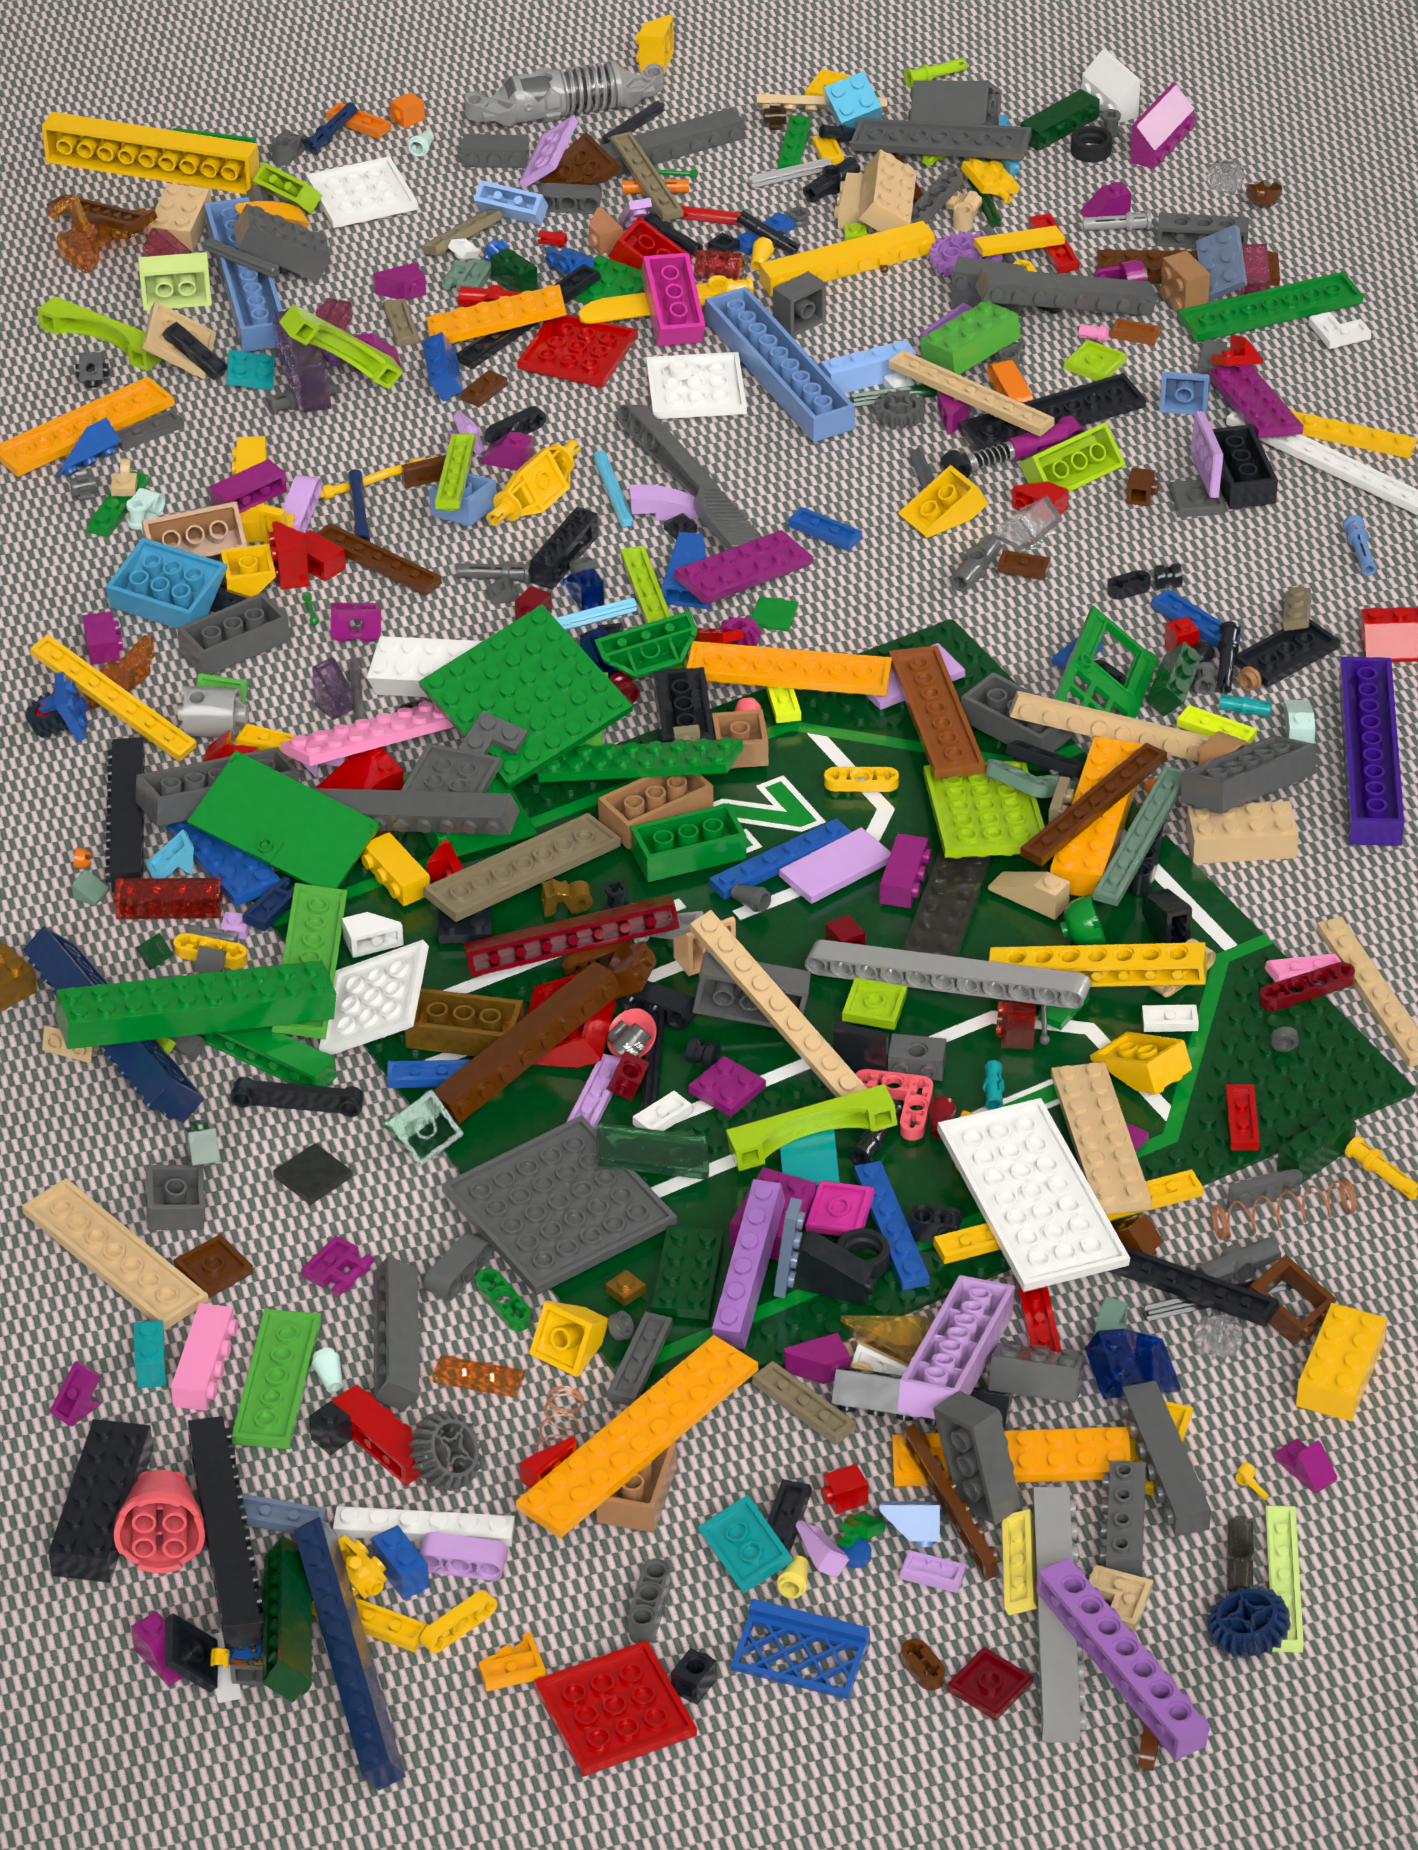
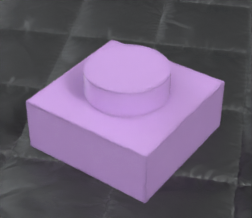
[220,912,250,939]

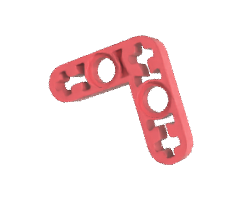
[856,1069,933,1141]

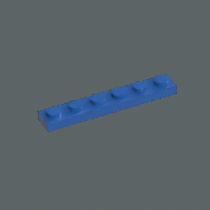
[709,818,851,900]
[854,1161,930,1291]

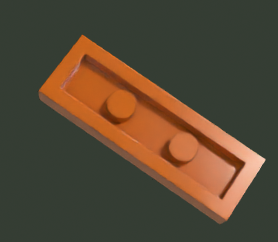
[326,102,391,139]

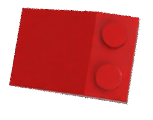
[608,216,693,269]
[315,747,404,791]

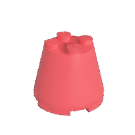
[114,1470,205,1573]

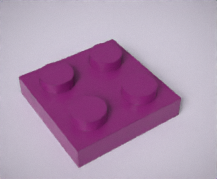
[689,1056,766,1117]

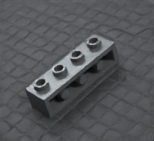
[1100,1461,1146,1577]

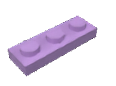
[618,198,652,228]

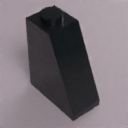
[1142,888,1192,943]
[799,1230,877,1305]

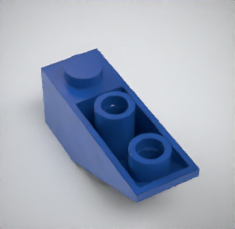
[55,417,121,478]

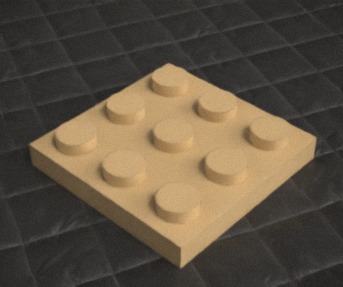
[142,301,216,379]

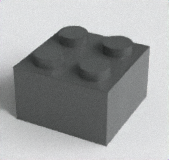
[773,271,826,337]
[146,1165,205,1230]

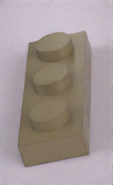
[1283,587,1312,631]

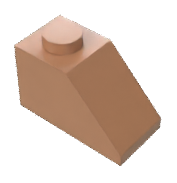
[587,207,623,255]

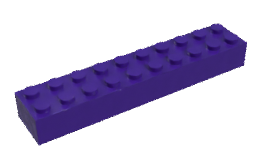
[1339,656,1404,846]

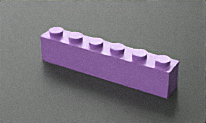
[712,1179,785,1349]

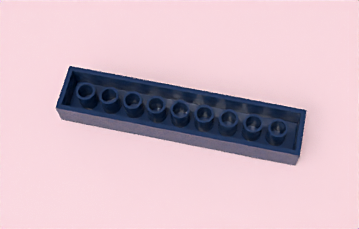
[23,926,205,1123]

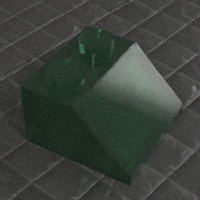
[382,1090,464,1167]

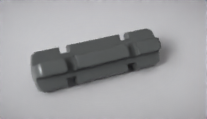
[186,925,238,943]

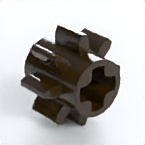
[764,103,786,130]

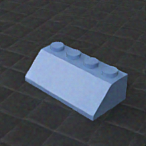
[817,340,916,393]

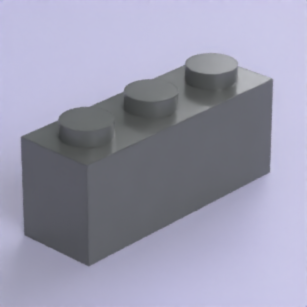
[461,134,529,168]

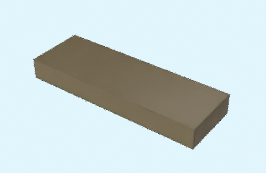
[383,298,419,347]

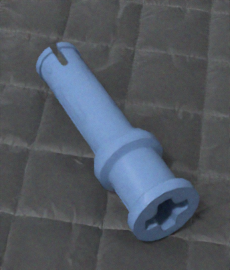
[1343,515,1377,576]

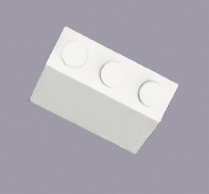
[1081,49,1140,123]

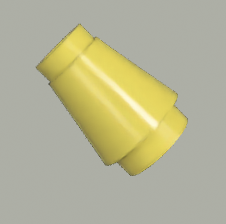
[777,1556,809,1599]

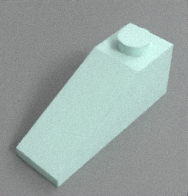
[1284,700,1315,744]

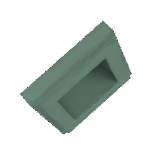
[72,870,109,906]

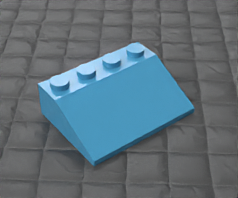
[106,538,227,628]

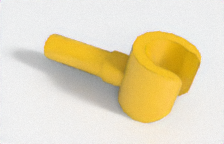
[1235,1462,1269,1500]

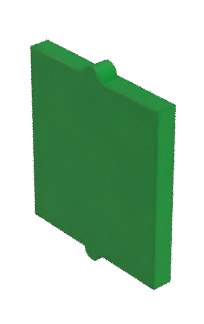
[750,596,799,632]

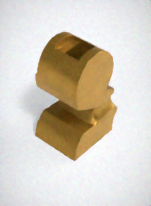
[541,879,593,917]

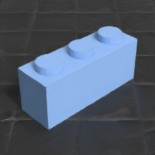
[474,180,548,226]

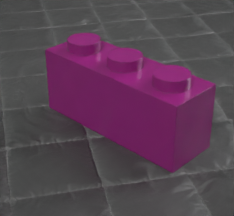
[209,459,287,513]
[880,833,932,909]

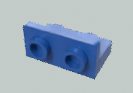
[544,246,595,275]

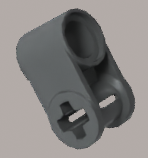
[272,129,307,166]
[998,340,1025,370]

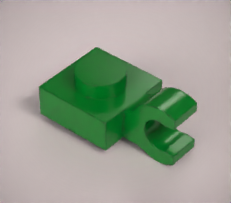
[837,1512,886,1548]

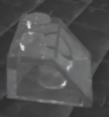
[991,495,1063,550]

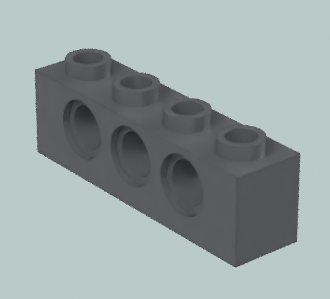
[1157,212,1249,251]

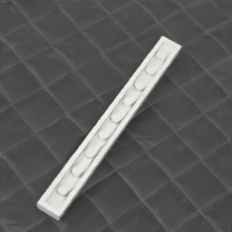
[1226,411,1418,515]

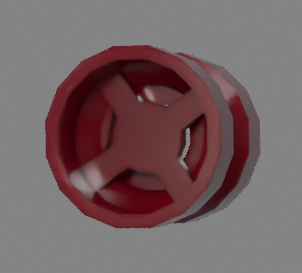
[609,671,640,704]

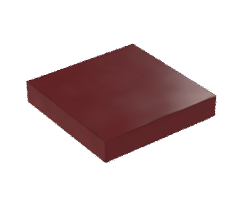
[947,1647,1033,1721]

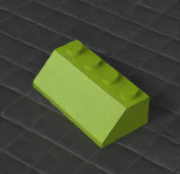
[1019,422,1126,492]

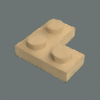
[1089,1565,1153,1632]

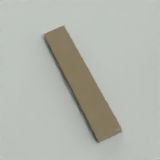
[610,132,684,221]

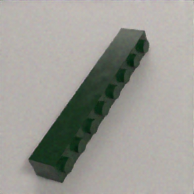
[262,1535,313,1703]

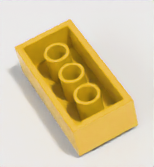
[1296,1303,1387,1422]

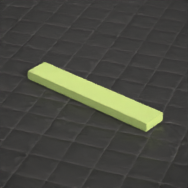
[1265,1506,1304,1653]

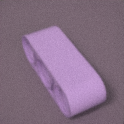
[282,475,322,533]
[419,1532,508,1580]

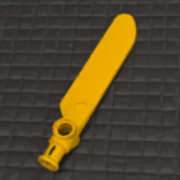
[579,275,754,324]

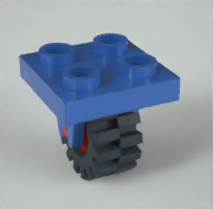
[25,671,89,742]

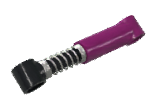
[940,416,1086,478]

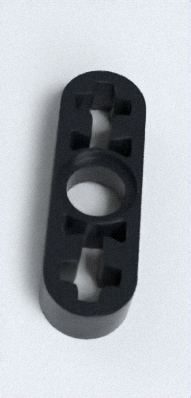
[484,406,546,444]

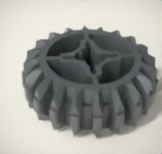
[408,1410,483,1491]

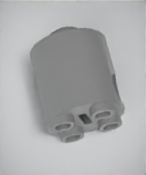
[178,686,249,739]

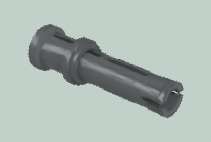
[265,381,337,415]
[457,561,531,584]

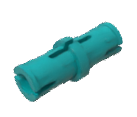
[1219,694,1272,718]
[983,1060,1005,1110]

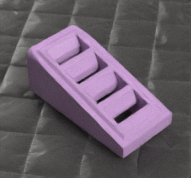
[795,1520,849,1577]

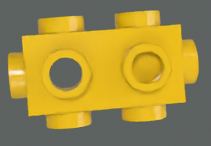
[338,1534,387,1599]

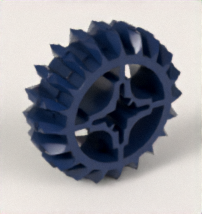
[1207,1584,1291,1662]

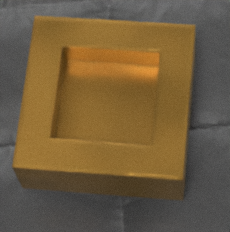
[605,1270,646,1306]

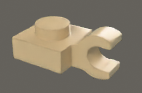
[111,459,138,496]

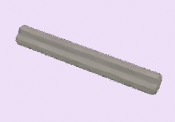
[749,158,832,189]

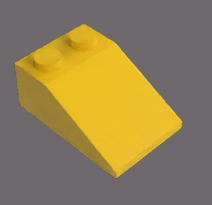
[898,465,988,538]
[1090,1032,1192,1095]

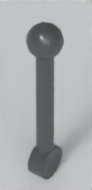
[1039,1005,1050,1045]

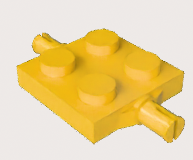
[961,158,1021,204]

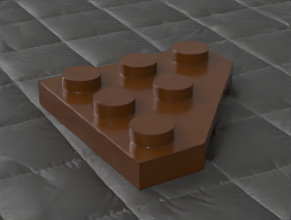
[540,132,621,185]

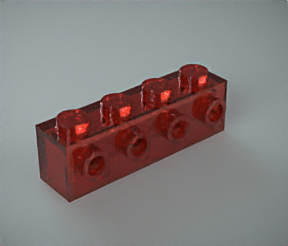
[113,878,223,919]

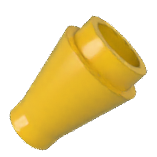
[750,237,774,271]

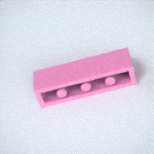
[171,1303,238,1411]

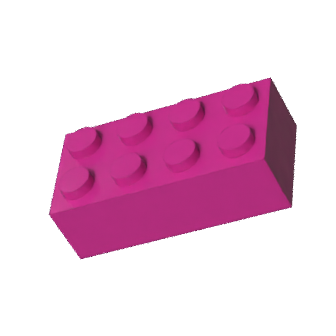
[641,253,705,346]

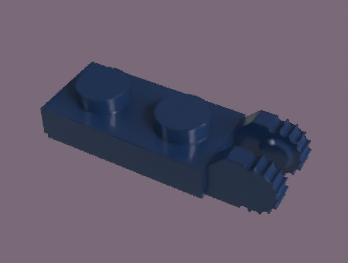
[242,876,302,932]

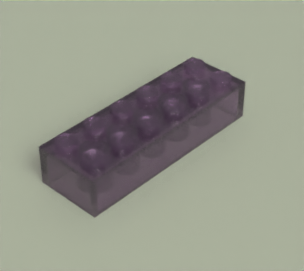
[272,308,332,413]

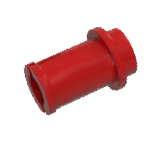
[538,230,567,248]

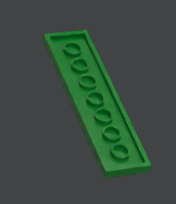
[1177,271,1364,342]
[537,737,744,783]

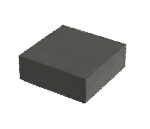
[194,945,227,973]

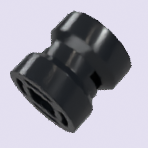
[1154,563,1183,590]
[685,1036,721,1069]

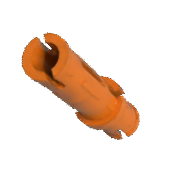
[622,179,689,196]

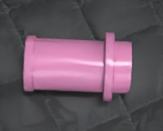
[1078,324,1109,343]

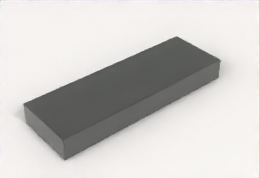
[115,409,184,451]

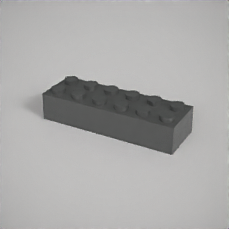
[1181,735,1316,814]
[135,747,299,826]

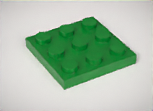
[572,255,645,305]

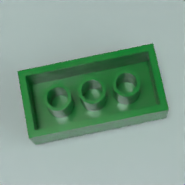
[630,803,747,882]

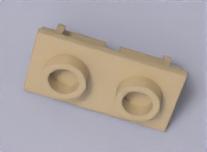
[42,1025,100,1063]

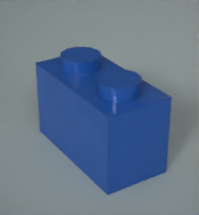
[372,1525,430,1600]

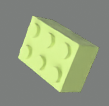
[139,252,212,311]

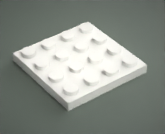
[306,156,418,228]
[646,352,747,420]
[319,940,429,1055]

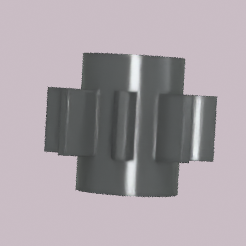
[70,470,97,501]

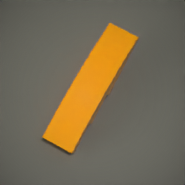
[235,201,310,228]

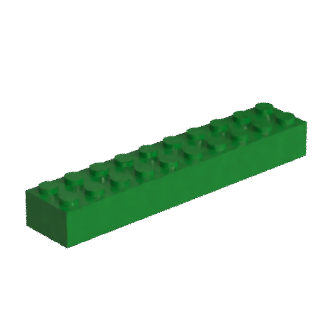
[55,961,336,1049]

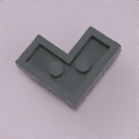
[458,711,528,755]

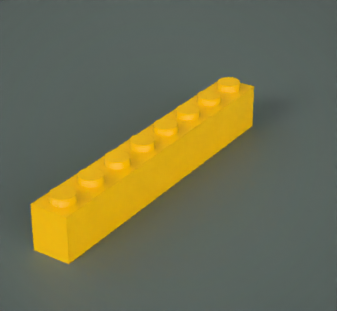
[759,221,935,297]

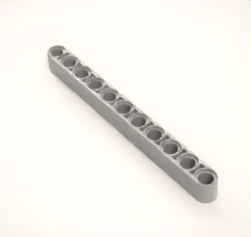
[805,940,1091,1009]

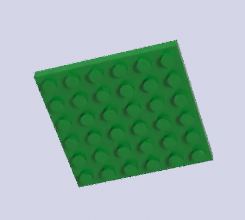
[419,604,633,789]

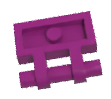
[301,1236,375,1297]

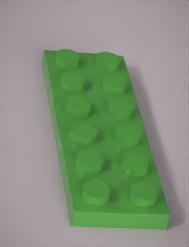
[232,1309,322,1449]

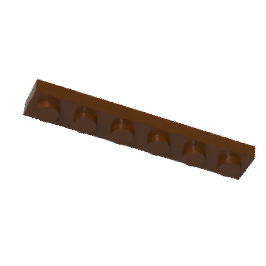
[317,523,442,596]
[903,1424,999,1581]

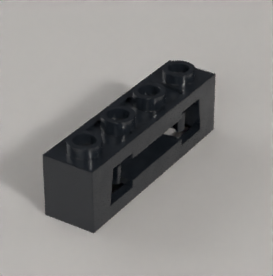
[530,507,598,590]

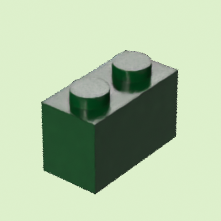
[491,248,538,292]

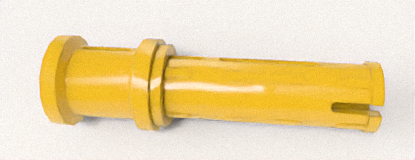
[1345,1135,1418,1200]

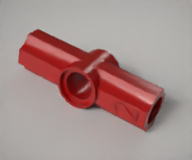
[458,285,522,307]

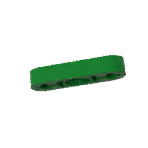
[476,1268,532,1331]

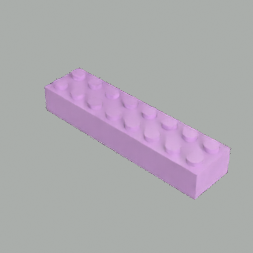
[897,1275,1015,1419]

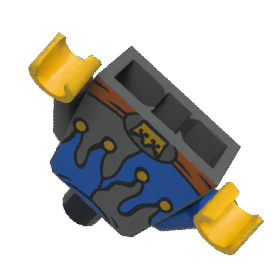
[210,1632,265,1686]

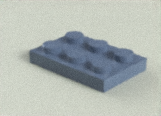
[1196,225,1248,302]

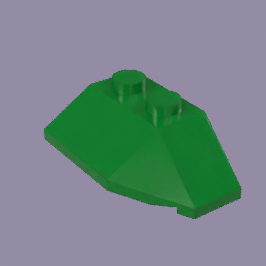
[595,611,698,679]

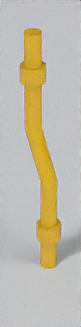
[319,456,438,500]

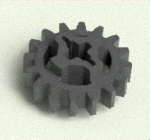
[874,389,925,429]

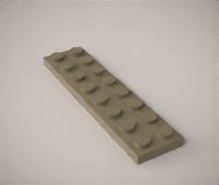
[423,813,621,922]

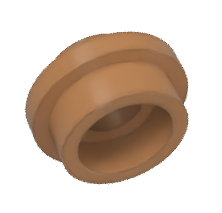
[1238,666,1262,691]

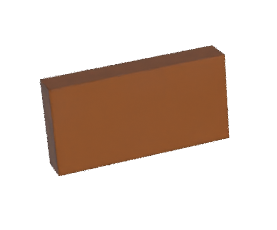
[1110,318,1161,346]

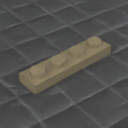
[421,209,503,257]
[752,1361,856,1445]

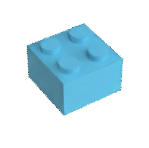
[824,71,882,128]

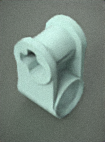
[126,488,165,530]

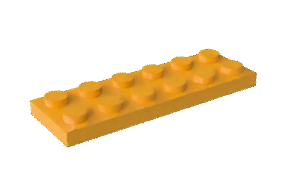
[426,284,567,344]

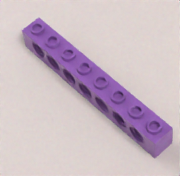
[1036,1558,1210,1761]

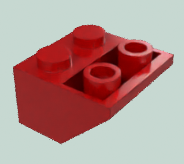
[268,521,310,590]

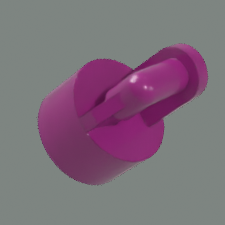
[1093,260,1148,281]

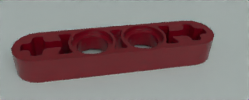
[1259,962,1355,1011]

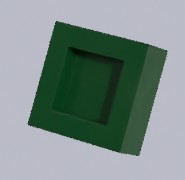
[136,932,173,970]

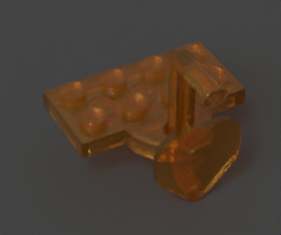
[47,194,158,274]

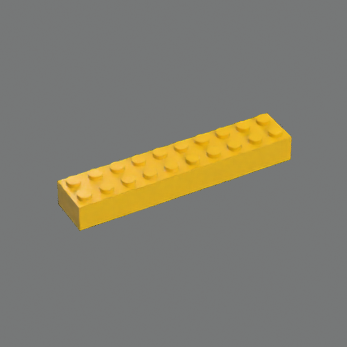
[42,112,260,194]

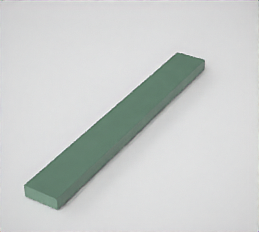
[1093,766,1183,906]

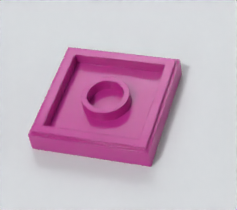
[805,1181,875,1236]

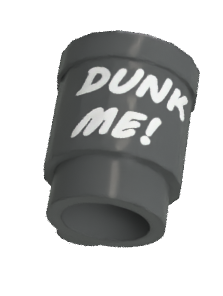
[607,1020,651,1056]

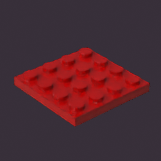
[517,314,638,388]
[534,1640,697,1777]

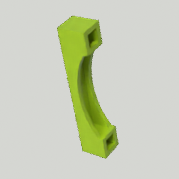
[38,296,163,372]
[279,304,403,390]
[726,1084,898,1171]

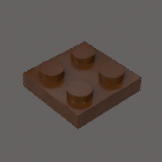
[174,1234,253,1298]

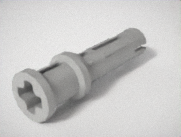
[1083,210,1151,232]

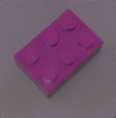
[730,1167,815,1261]

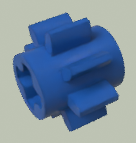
[483,238,510,262]

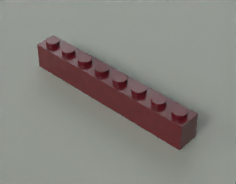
[463,895,680,977]

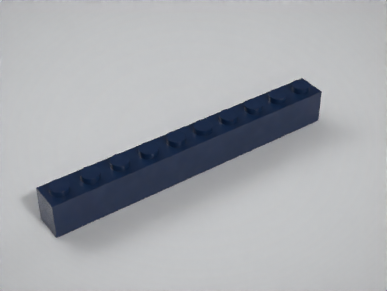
[294,1516,406,1791]

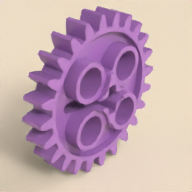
[929,230,1003,277]

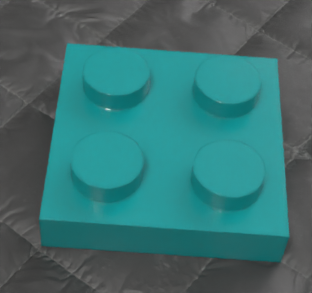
[226,350,275,391]

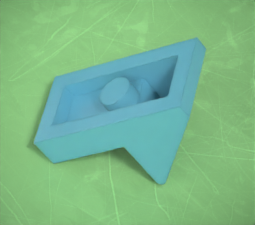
[146,829,194,883]

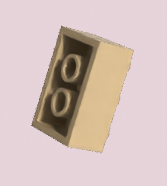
[147,183,212,252]

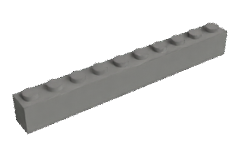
[1033,1487,1086,1743]

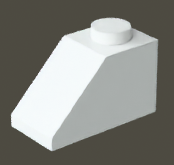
[342,912,404,958]

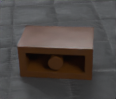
[607,941,656,999]

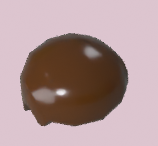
[1246,180,1282,207]

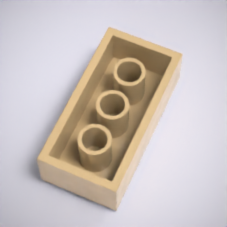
[858,149,917,232]
[1186,801,1299,864]

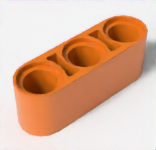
[988,359,1033,403]

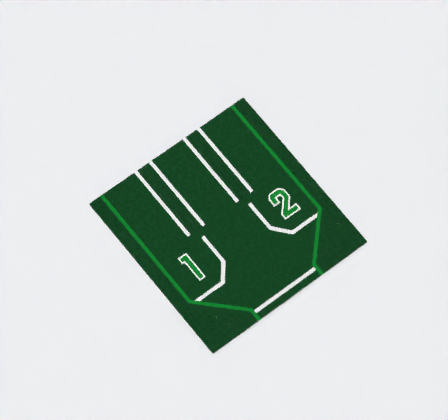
[251,619,1415,1396]

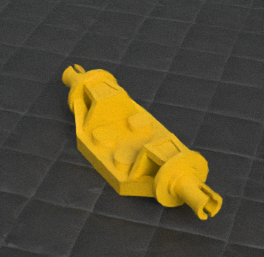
[487,440,581,526]

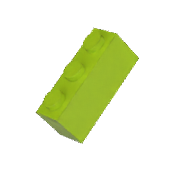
[252,162,323,214]

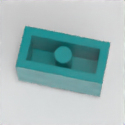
[134,1320,167,1388]

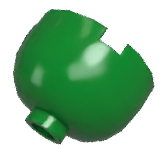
[1060,894,1107,945]

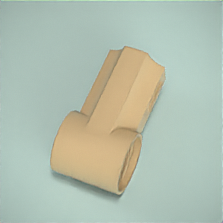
[953,190,982,232]

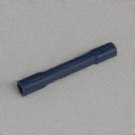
[348,469,370,542]

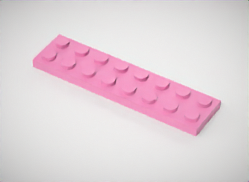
[281,702,454,766]

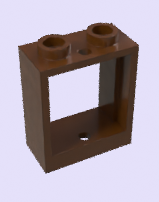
[1249,1254,1337,1346]

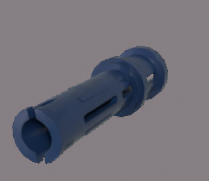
[304,102,358,155]

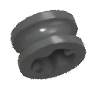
[789,207,809,227]

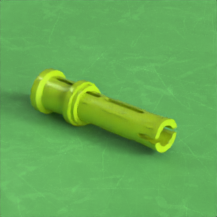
[904,57,968,88]

